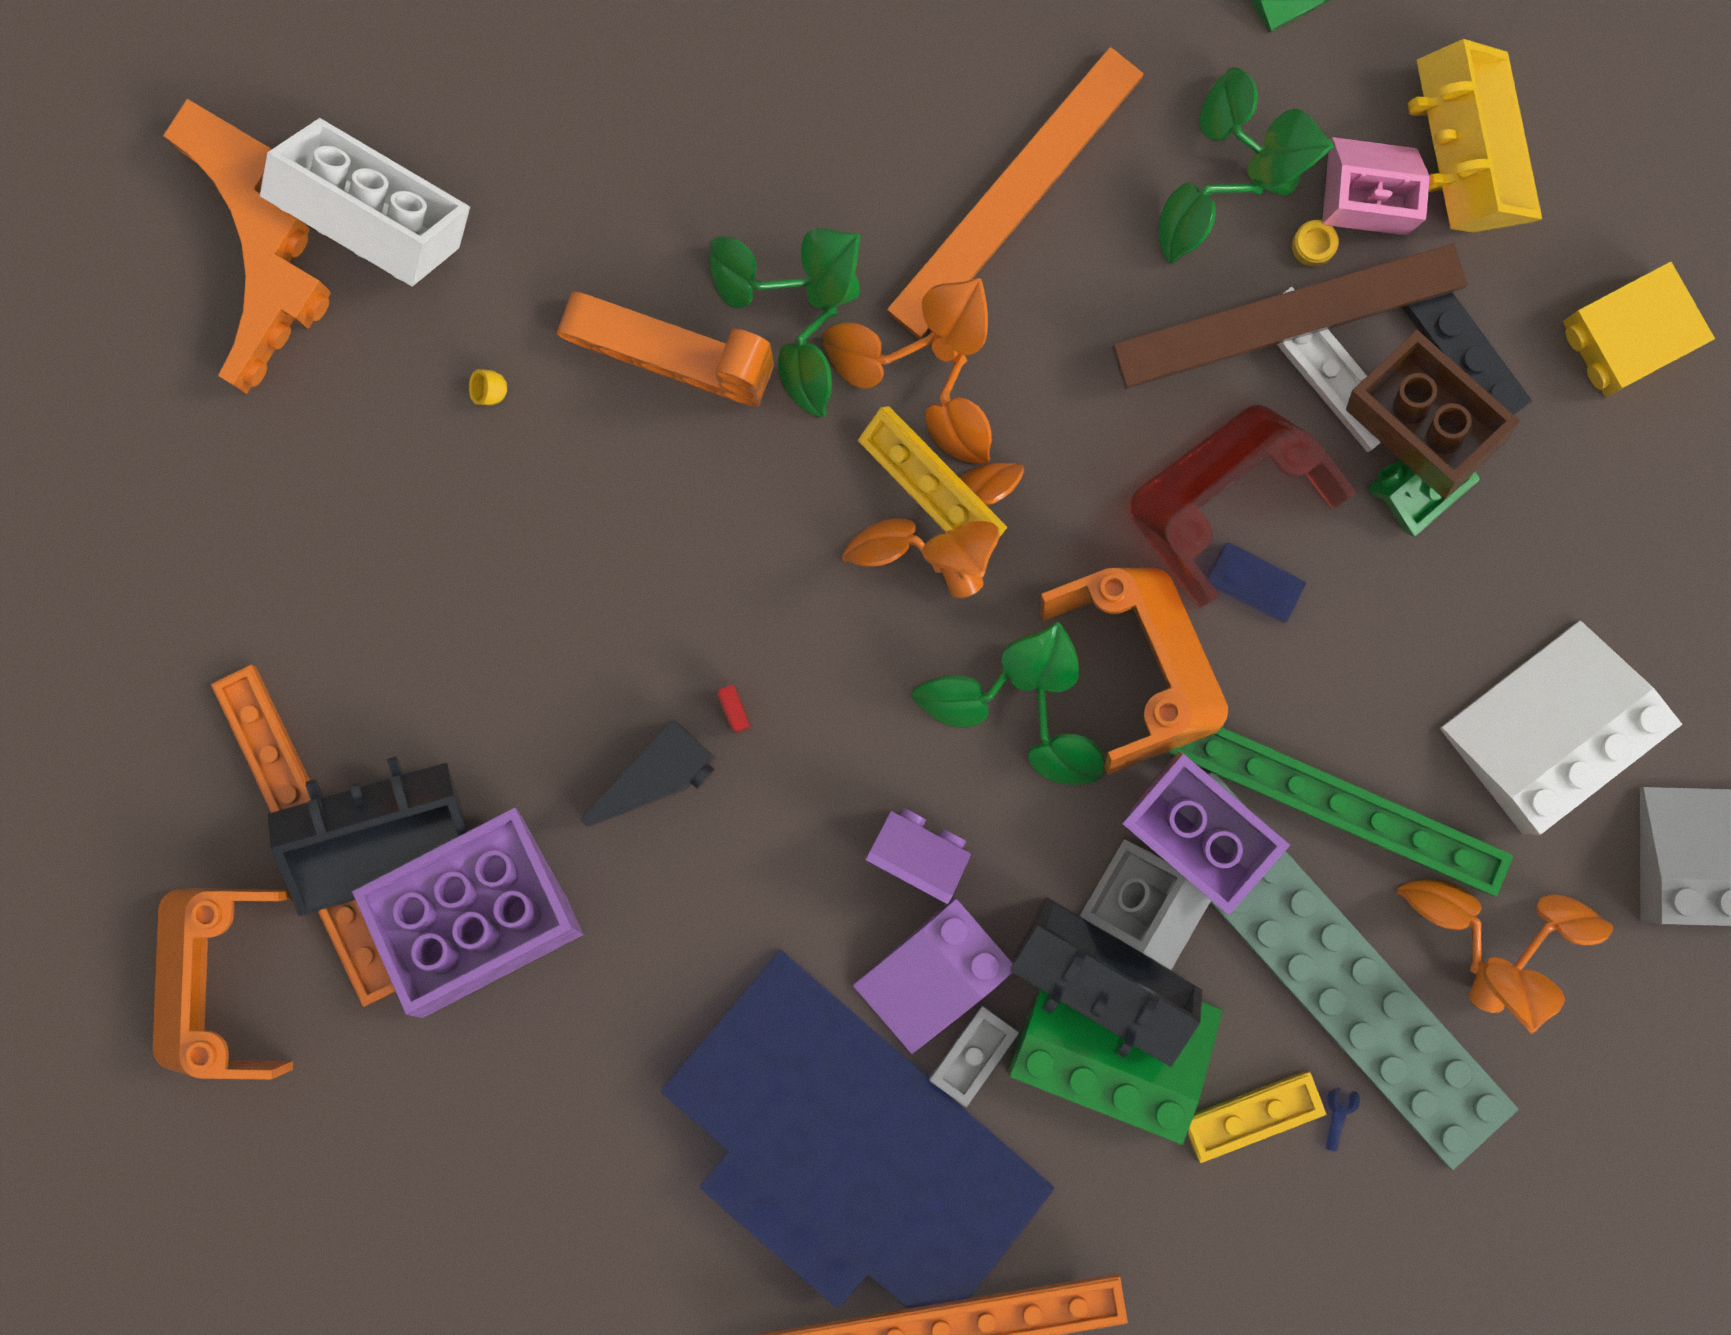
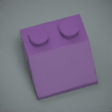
[865,807,971,904]

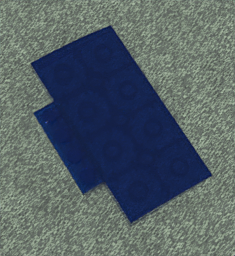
[660,950,1055,1309]

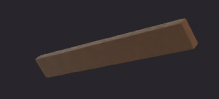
[1112,243,1468,389]

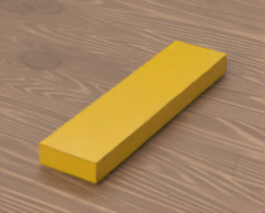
[857,406,1007,538]

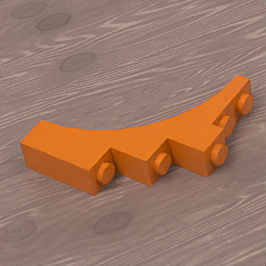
[163,99,332,394]

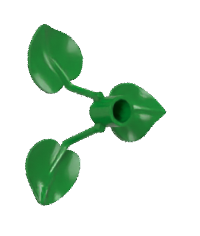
[1159,67,1334,264]
[709,228,860,417]
[911,622,1105,785]

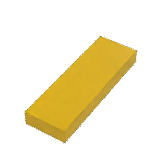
[1187,1070,1327,1163]

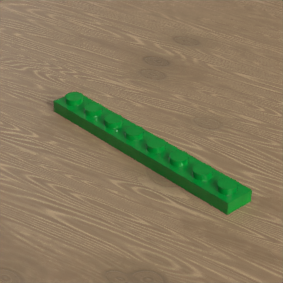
[1166,727,1514,897]

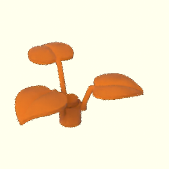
[821,278,992,464]
[842,463,1025,598]
[1396,879,1613,1034]

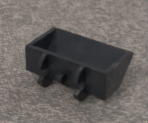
[267,756,468,916]
[1010,897,1202,1067]

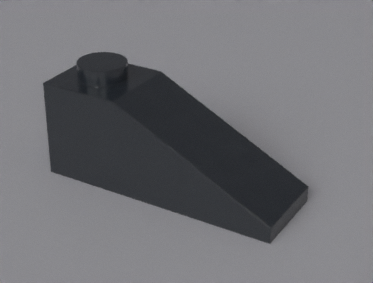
[580,719,716,826]

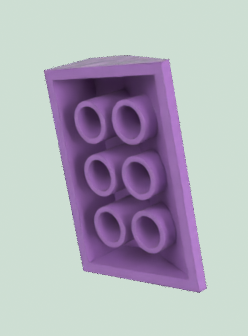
[352,808,584,1018]

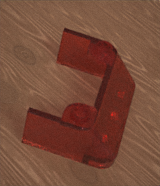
[1129,405,1357,609]

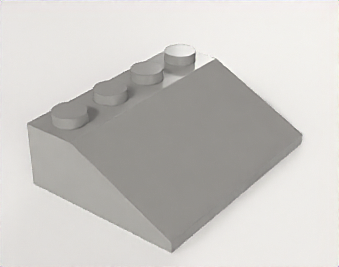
[1640,787,1731,926]

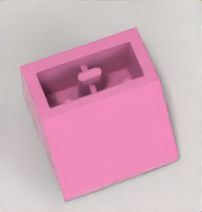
[1322,137,1430,236]

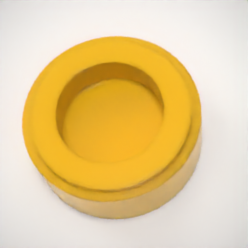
[1292,220,1339,267]

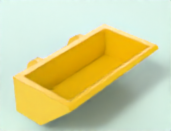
[1408,39,1542,233]

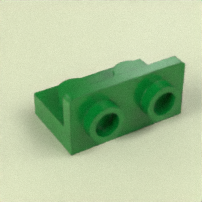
[1367,459,1480,537]

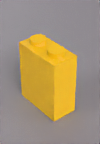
[1562,262,1715,397]

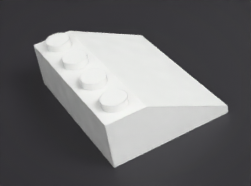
[1440,621,1682,835]

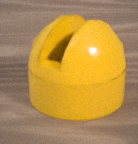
[469,369,507,406]

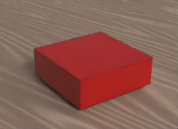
[717,684,752,734]

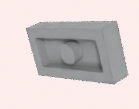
[929,1004,1019,1107]

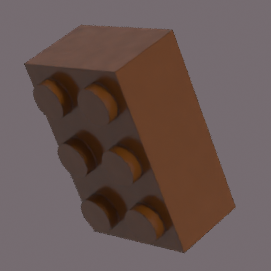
[1346,330,1520,500]

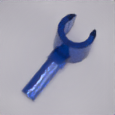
[1326,1087,1360,1152]

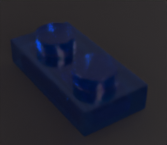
[1205,542,1307,623]

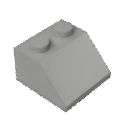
[1080,839,1211,970]

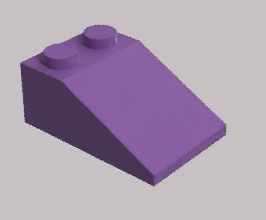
[853,897,1013,1054]

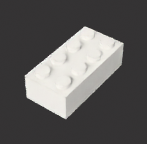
[260,118,470,287]

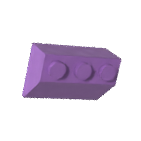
[1122,752,1290,915]

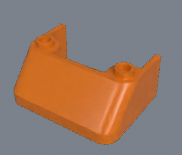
[1040,568,1228,775]
[153,888,293,1080]

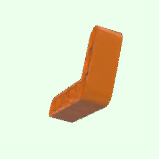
[556,291,774,407]

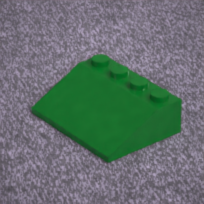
[1006,987,1223,1145]

